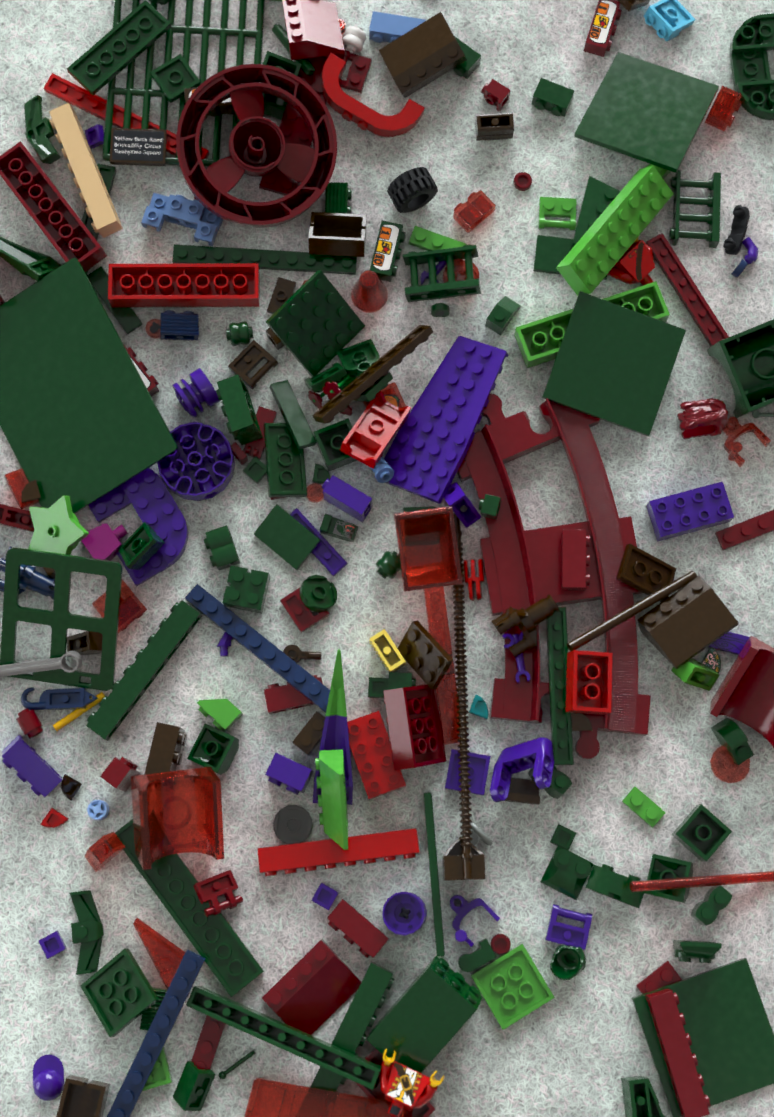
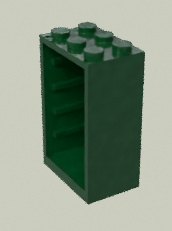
[366,956,483,1073]

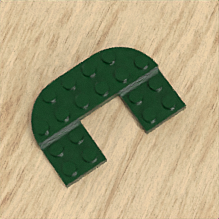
[729,13,774,120]

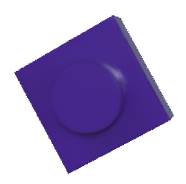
[85,124,104,149]
[311,883,339,911]
[39,931,67,959]

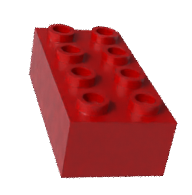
[348,711,406,800]

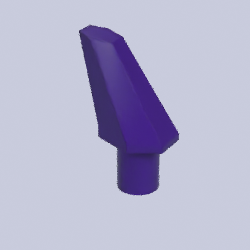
[217,632,232,657]

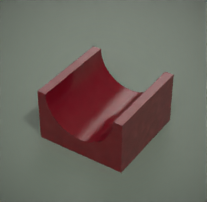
[710,636,774,748]

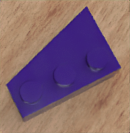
[2,734,62,797]

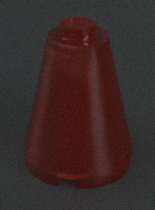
[351,270,388,313]

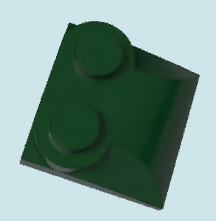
[187,724,239,775]
[540,846,593,900]
[645,854,693,903]
[673,940,722,963]

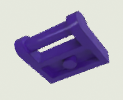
[545,904,592,950]

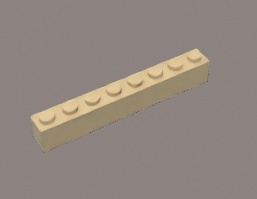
[49,102,123,238]

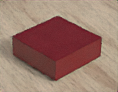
[231,442,248,465]

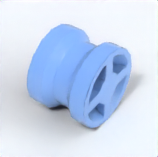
[87,800,110,820]

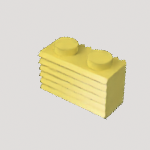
[369,629,406,672]

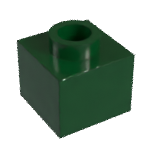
[478,494,502,520]

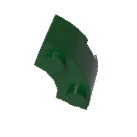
[586,864,647,908]

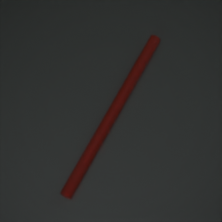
[630,871,774,892]

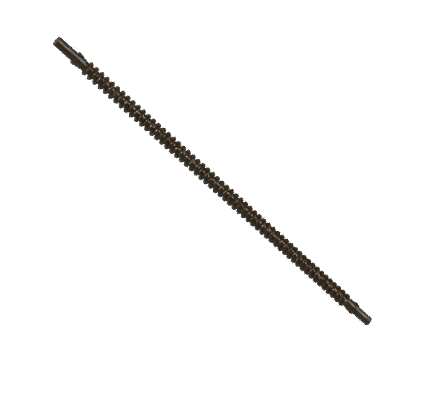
[451,513,473,880]

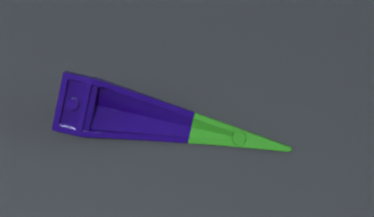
[313,649,353,805]

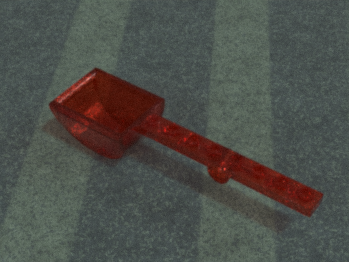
[394,506,463,745]

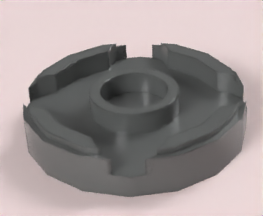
[273,805,313,844]

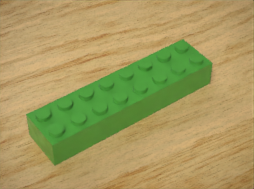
[556,165,674,296]
[514,281,670,368]

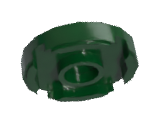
[300,575,337,612]

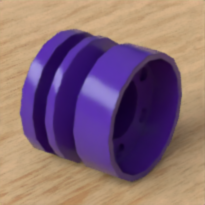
[172,368,220,418]
[382,892,427,935]

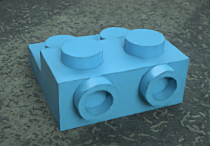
[643,0,696,41]

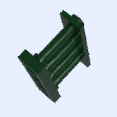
[669,170,721,248]
[403,245,481,302]

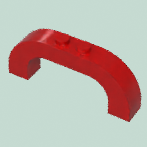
[321,53,425,137]

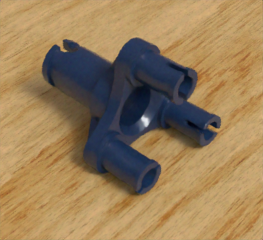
[0,546,55,600]

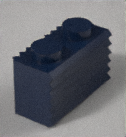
[160,310,199,341]

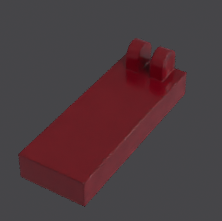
[243,406,277,460]

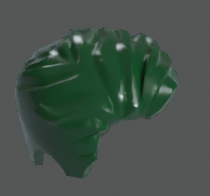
[550,945,586,981]

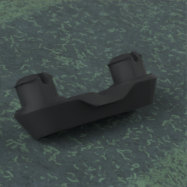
[723,205,750,255]

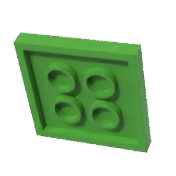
[471,944,555,1030]

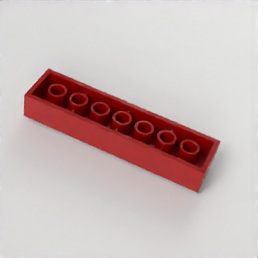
[108,263,260,307]

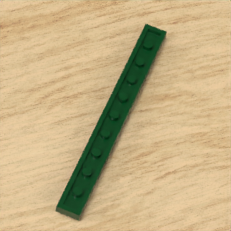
[172,244,357,275]

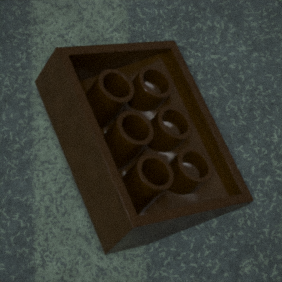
[379,12,467,98]
[637,576,739,669]

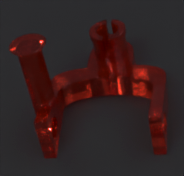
[723,416,771,467]

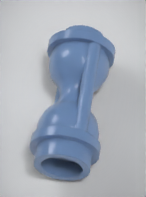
[370,456,394,483]

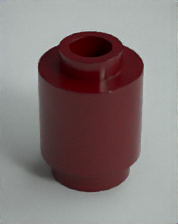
[16,708,43,739]

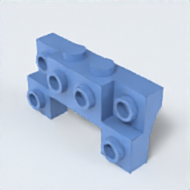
[141,193,223,247]

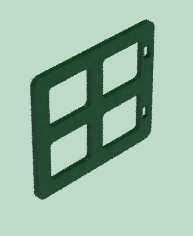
[0,548,123,691]

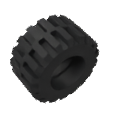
[387,167,438,213]

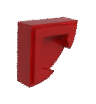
[40,808,69,828]

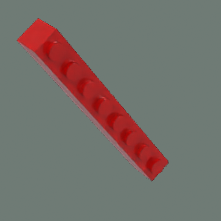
[257,828,419,877]

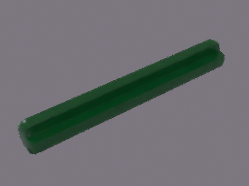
[272,24,315,76]

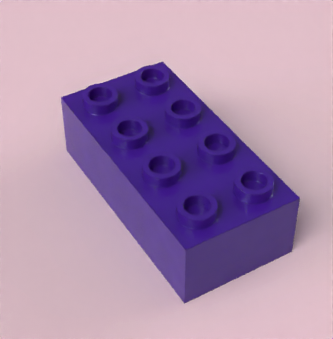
[646,481,734,542]

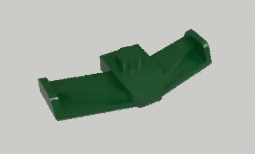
[24,95,61,164]
[69,890,104,975]

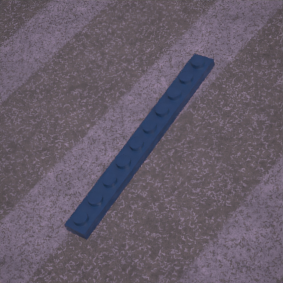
[185,584,330,713]
[107,950,206,1117]

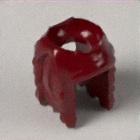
[677,398,728,439]

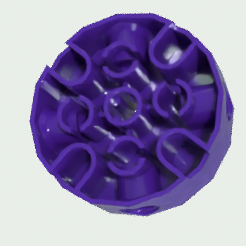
[157,422,235,501]

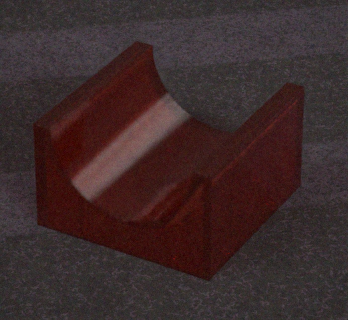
[131,767,224,870]

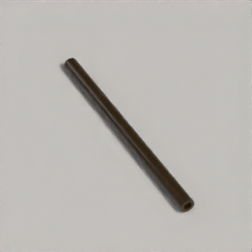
[567,571,697,651]

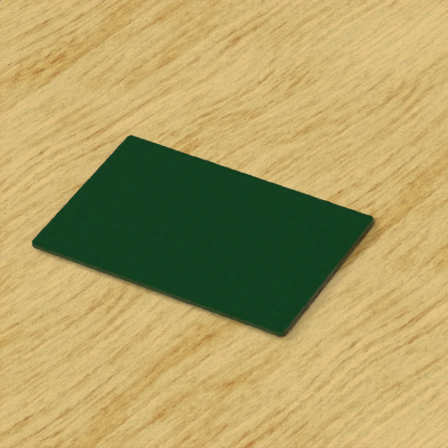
[0,258,178,514]

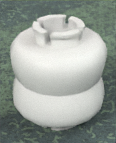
[343,25,366,54]

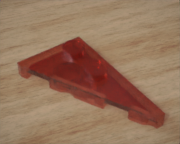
[133,918,185,990]

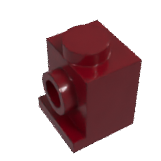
[481,79,511,111]

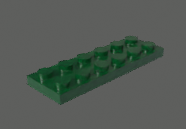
[67,0,171,96]

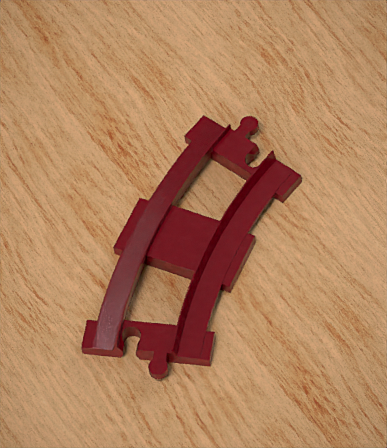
[457,394,651,760]

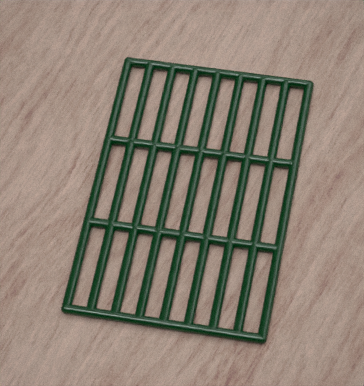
[102,0,265,167]

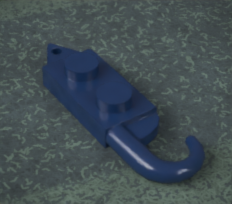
[21,687,98,710]

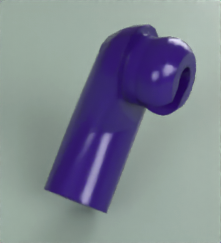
[742,237,758,264]

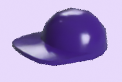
[33,1055,64,1101]

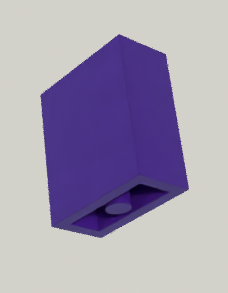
[322,475,373,523]

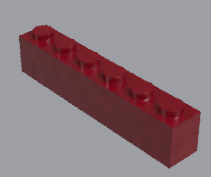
[645,988,711,1117]

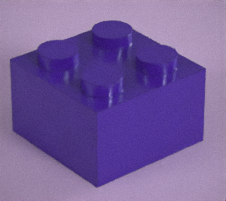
[265,753,313,795]

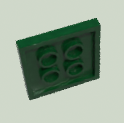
[80,949,159,1037]

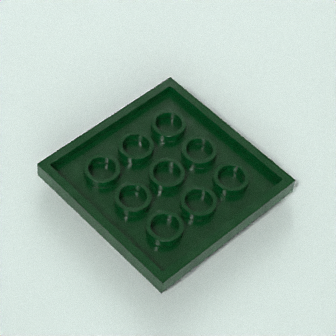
[266,270,365,377]

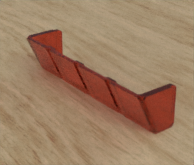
[245,1077,413,1117]

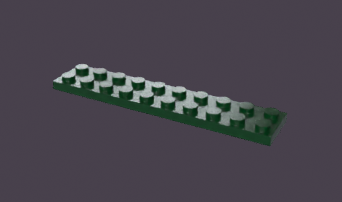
[113,810,264,997]

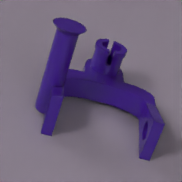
[450,895,500,947]

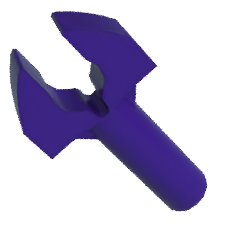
[421,261,447,285]

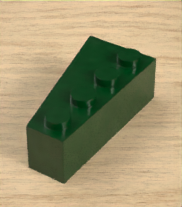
[571,176,620,249]

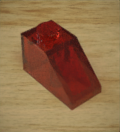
[84,832,125,872]

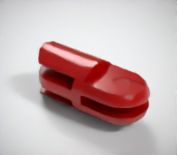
[464,559,484,601]

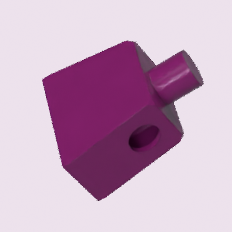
[81,523,128,561]

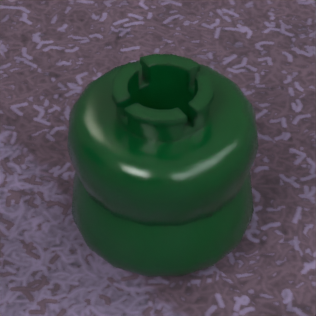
[226,321,253,346]
[376,551,404,579]

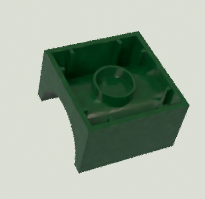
[707,319,774,418]

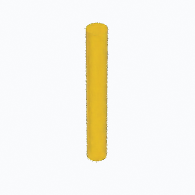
[53,692,105,731]

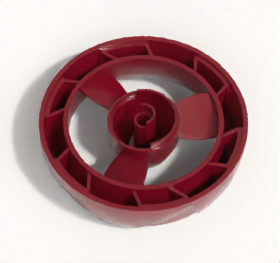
[176,64,337,228]

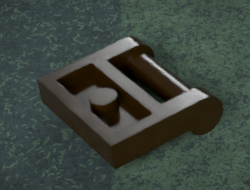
[228,340,278,390]

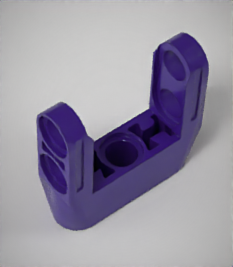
[490,737,554,803]

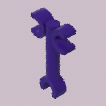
[502,632,530,683]

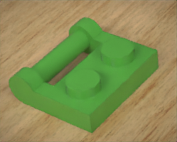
[538,197,577,231]

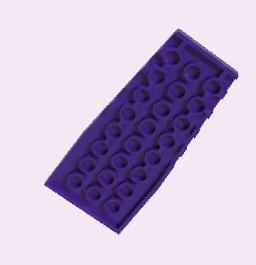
[374,336,508,504]

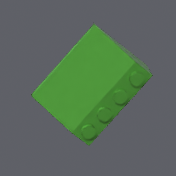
[315,749,348,850]

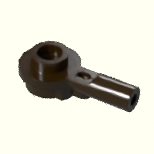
[283,645,322,663]

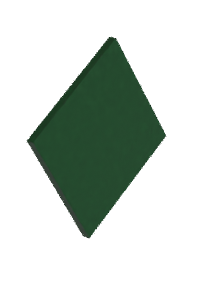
[574,52,719,173]
[542,291,686,436]
[632,958,774,1117]

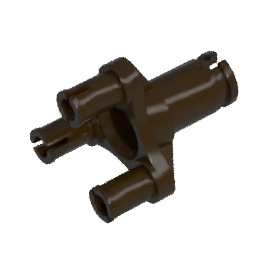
[492,595,560,658]

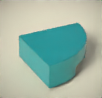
[469,694,489,720]

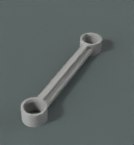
[0,651,82,677]

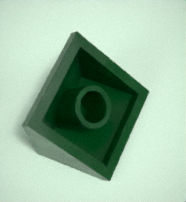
[118,522,165,570]

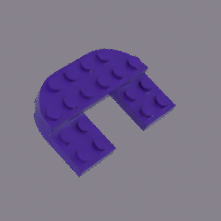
[88,468,189,587]

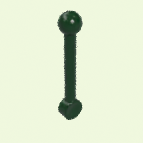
[219,1050,255,1079]

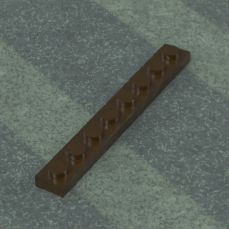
[312,325,433,424]

